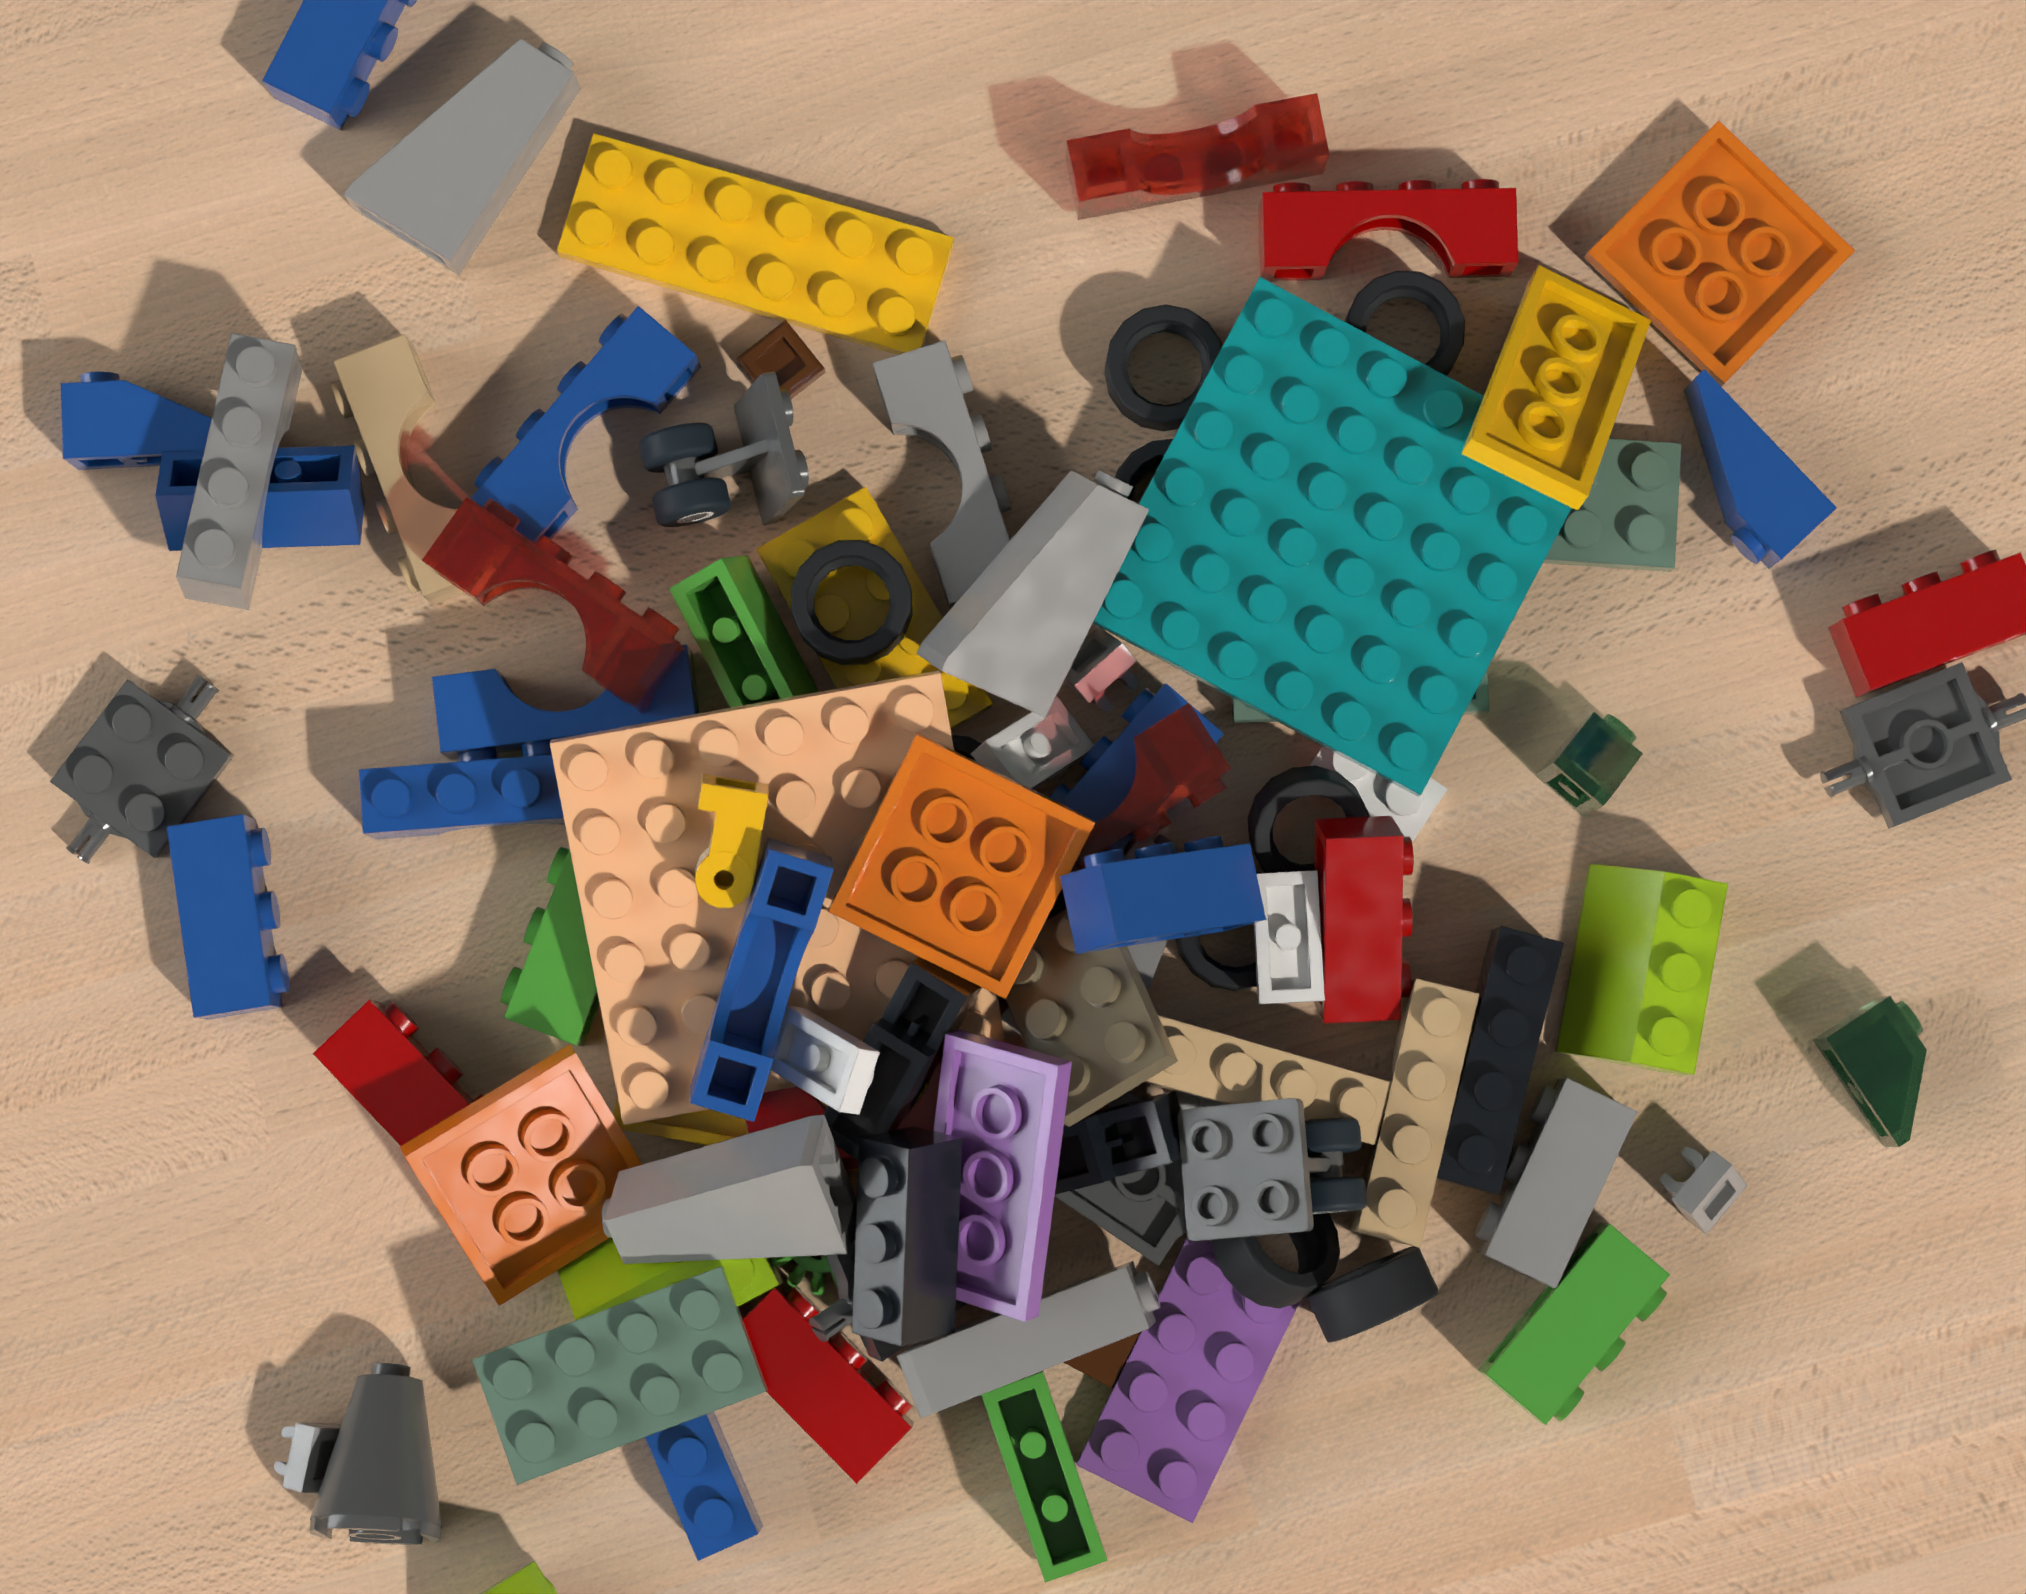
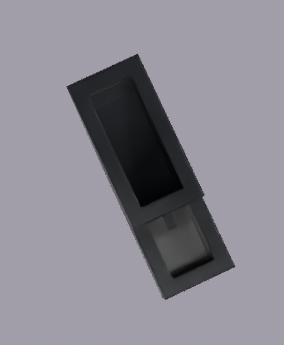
[823,957,982,1160]
[1055,1090,1181,1195]

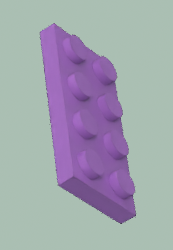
[933,1030,1072,1322]
[1076,1236,1300,1523]

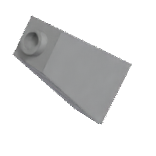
[343,39,581,275]
[916,470,1149,718]
[602,1115,857,1264]
[897,1261,1160,1419]

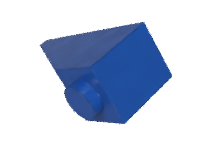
[1684,369,1837,569]
[61,372,212,470]

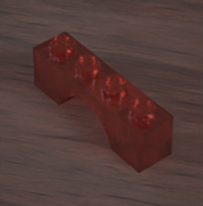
[1066,93,1330,220]
[422,497,685,714]
[1059,703,1232,894]

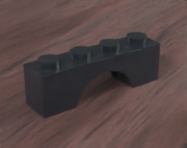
[1437,926,1564,1195]

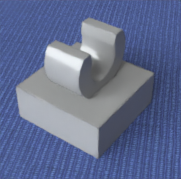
[1064,627,1138,712]
[1660,1147,1747,1235]
[274,1422,341,1493]

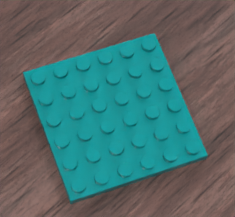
[1093,277,1572,796]

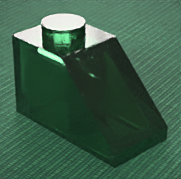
[1535,712,1643,817]
[1813,996,1927,1147]

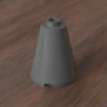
[310,1363,442,1545]

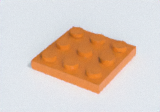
[1584,120,1855,387]
[828,732,1095,999]
[400,1044,643,1306]

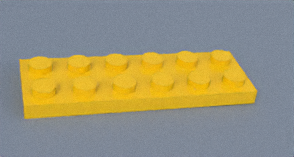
[557,133,955,355]

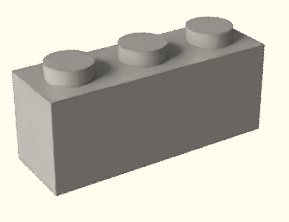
[1474,1078,1637,1289]

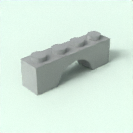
[176,333,302,610]
[872,340,1015,610]

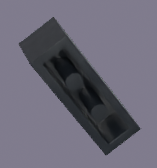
[852,1127,963,1347]

